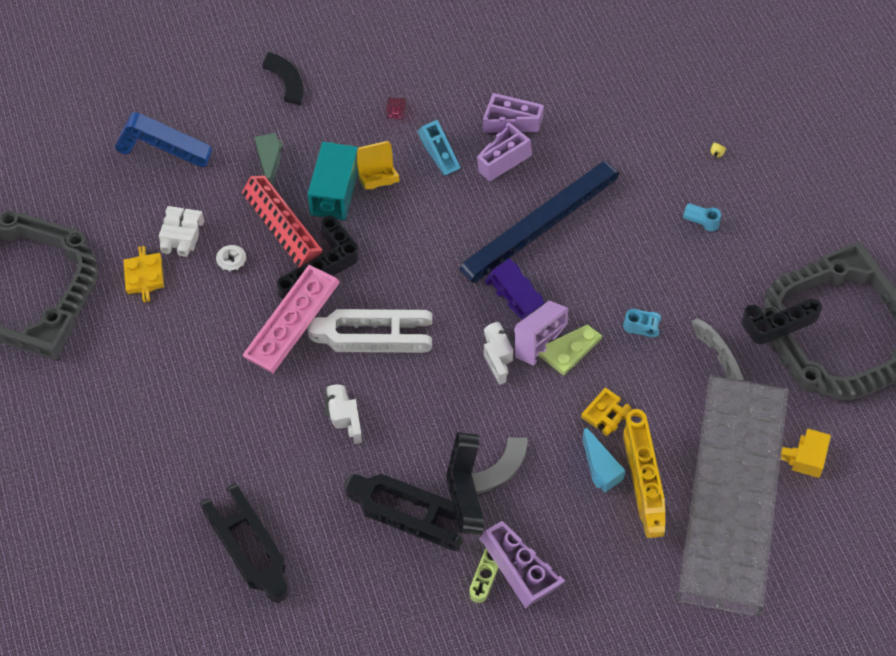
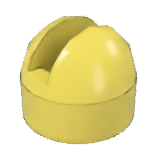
[710,143,726,158]

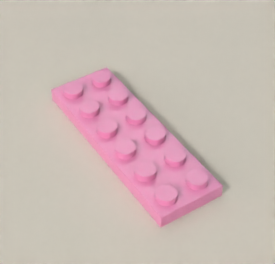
[242,265,340,374]

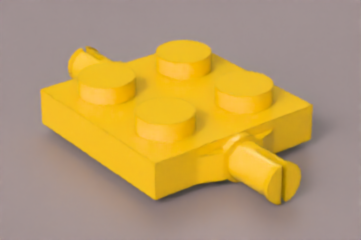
[123,246,165,303]

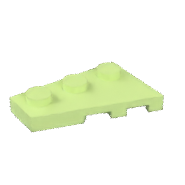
[538,325,602,375]

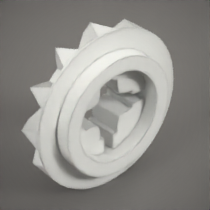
[216,245,246,272]

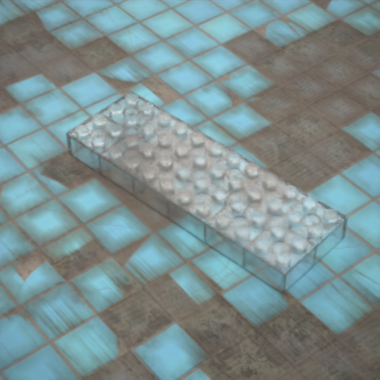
[676,375,789,617]

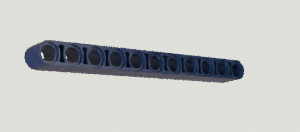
[459,161,619,283]

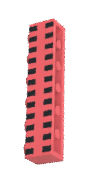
[242,175,323,267]

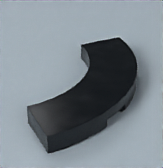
[262,52,304,105]

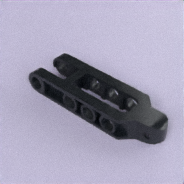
[344,474,463,551]
[199,483,288,602]

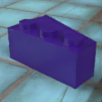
[484,258,545,320]

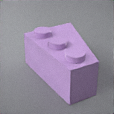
[482,93,544,133]
[477,122,532,181]
[514,300,568,366]

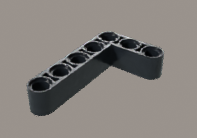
[277,216,359,299]
[446,432,484,535]

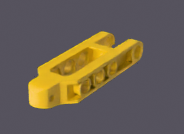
[623,409,665,538]

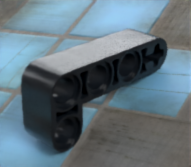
[741,299,822,344]

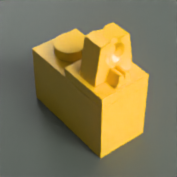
[779,428,831,478]

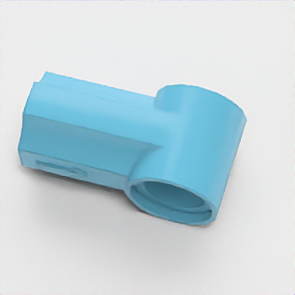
[683,203,721,232]

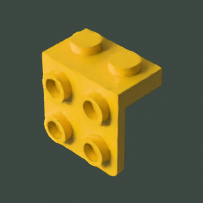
[357,141,400,190]

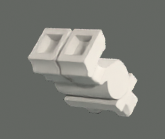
[159,206,204,257]

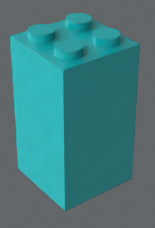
[308,142,358,221]

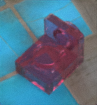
[386,97,406,119]

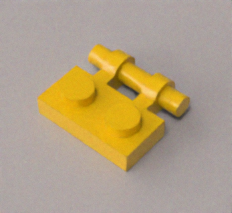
[581,387,632,436]

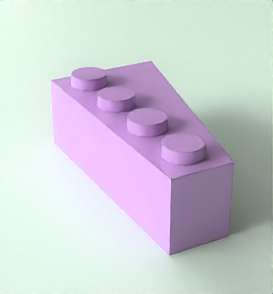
[480,521,565,608]

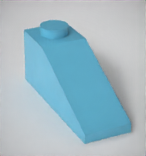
[417,120,461,176]
[582,428,625,492]

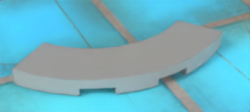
[692,318,744,382]
[472,438,527,494]

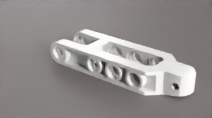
[307,309,432,353]

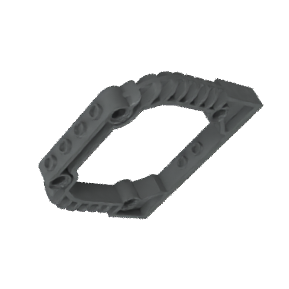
[0,211,98,360]
[761,241,896,400]

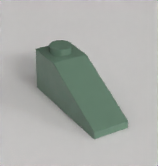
[255,133,283,186]

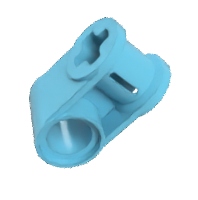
[623,309,661,337]

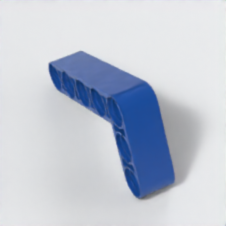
[115,112,212,167]

